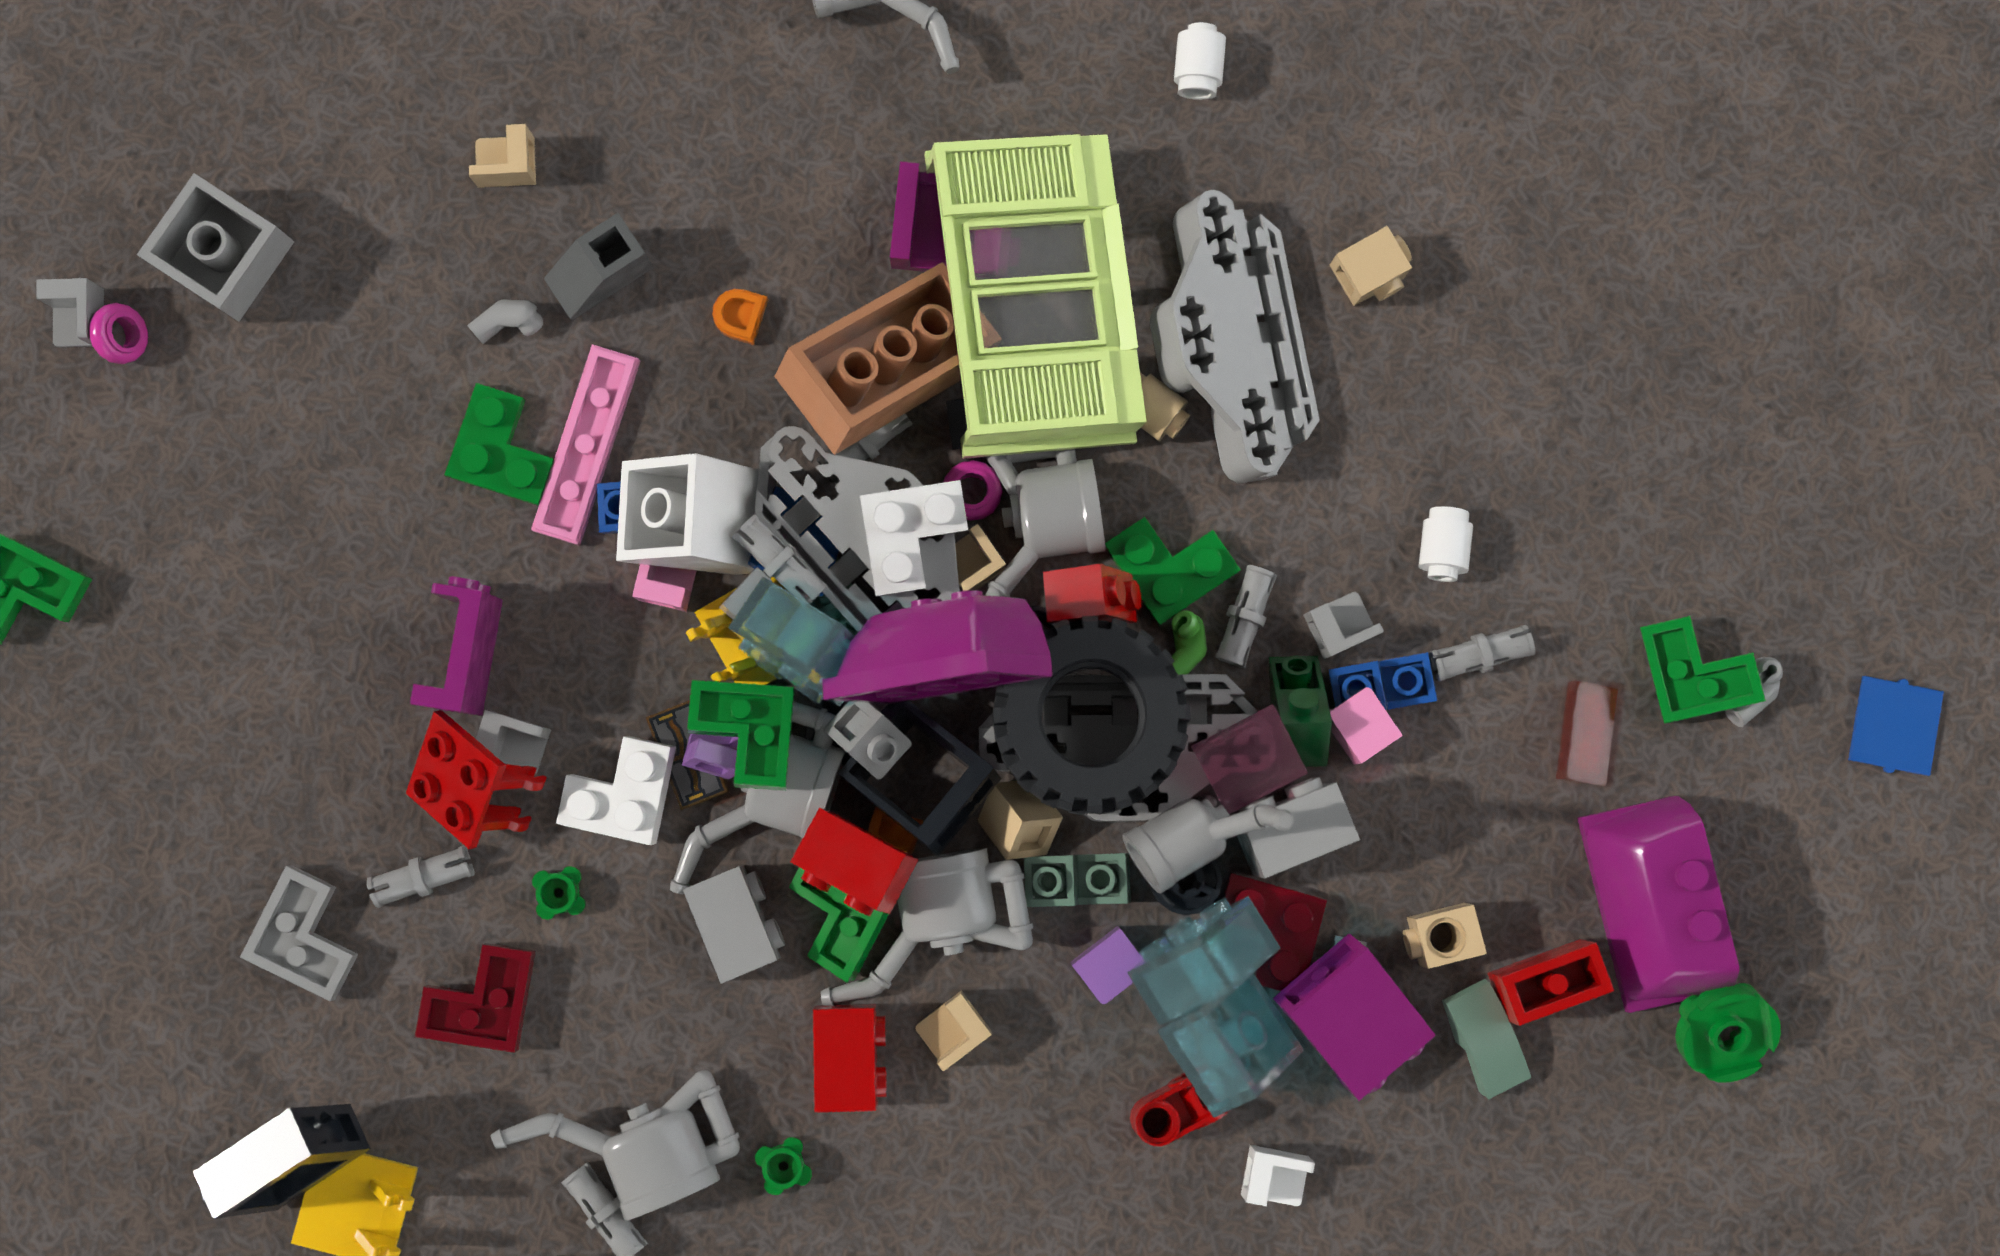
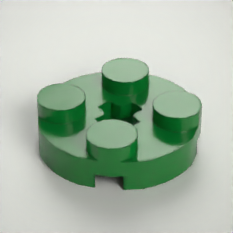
[1675,983,1781,1083]

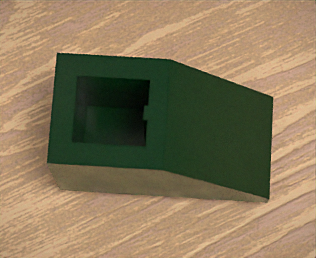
[1269,655,1332,768]

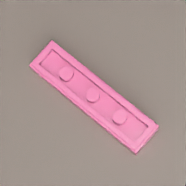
[531,344,641,546]

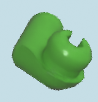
[1171,610,1207,675]

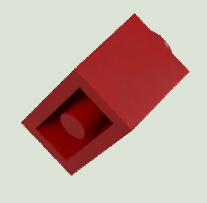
[1043,563,1141,624]
[790,808,919,916]
[1488,939,1614,1026]
[813,1004,887,1113]

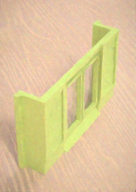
[924,134,1147,459]

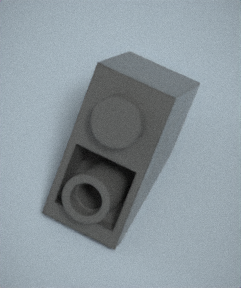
[544,213,654,321]

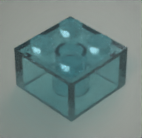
[728,577,854,706]
[1127,896,1280,1025]
[1157,965,1304,1118]

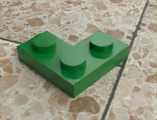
[444,383,554,506]
[1105,517,1241,626]
[0,533,92,645]
[1640,616,1766,724]
[687,680,795,791]
[789,867,889,983]

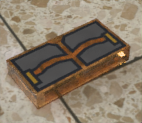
[645,700,729,810]

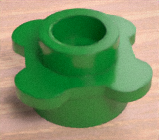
[532,866,586,920]
[755,1137,812,1195]

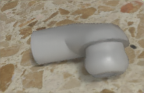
[467,299,544,344]
[1725,657,1783,727]

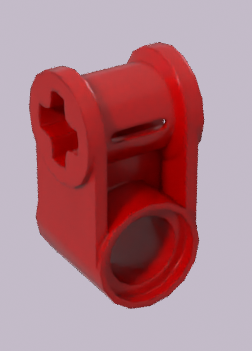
[1130,1063,1231,1147]

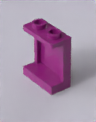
[890,161,1021,279]
[410,576,503,716]
[1273,934,1436,1101]

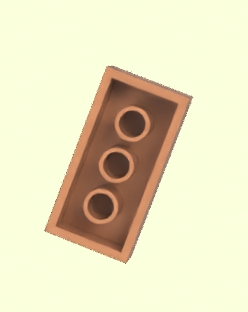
[774,262,1002,455]

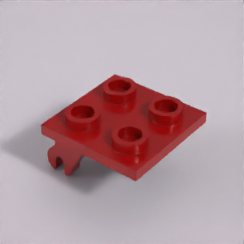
[406,710,547,850]

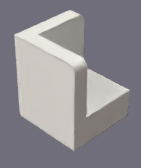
[1241,1145,1315,1206]

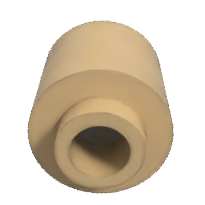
[1140,372,1190,441]

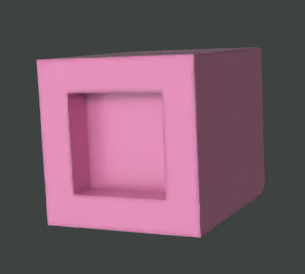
[632,564,697,612]
[1330,688,1403,765]

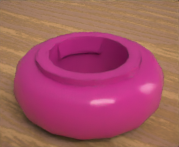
[89,303,148,364]
[943,460,1003,521]

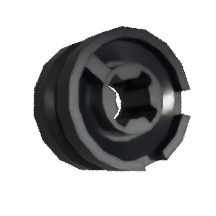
[1150,859,1222,915]

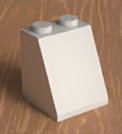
[616,453,777,575]

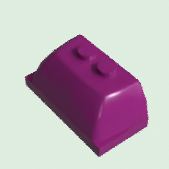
[822,590,1052,704]
[1577,795,1740,1013]

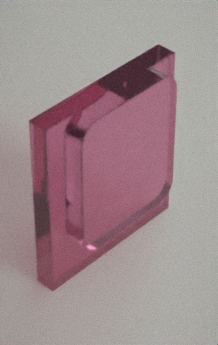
[1191,704,1308,814]

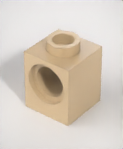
[1403,903,1487,969]

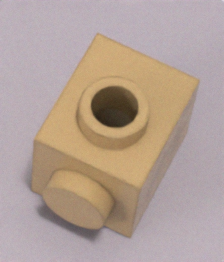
[1330,226,1412,306]

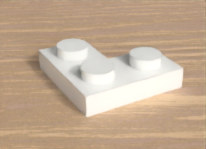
[860,480,968,596]
[556,736,676,845]

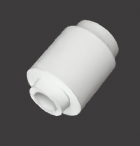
[1174,22,1226,100]
[1418,507,1473,582]

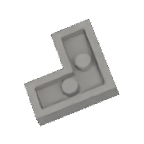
[240,865,358,1001]

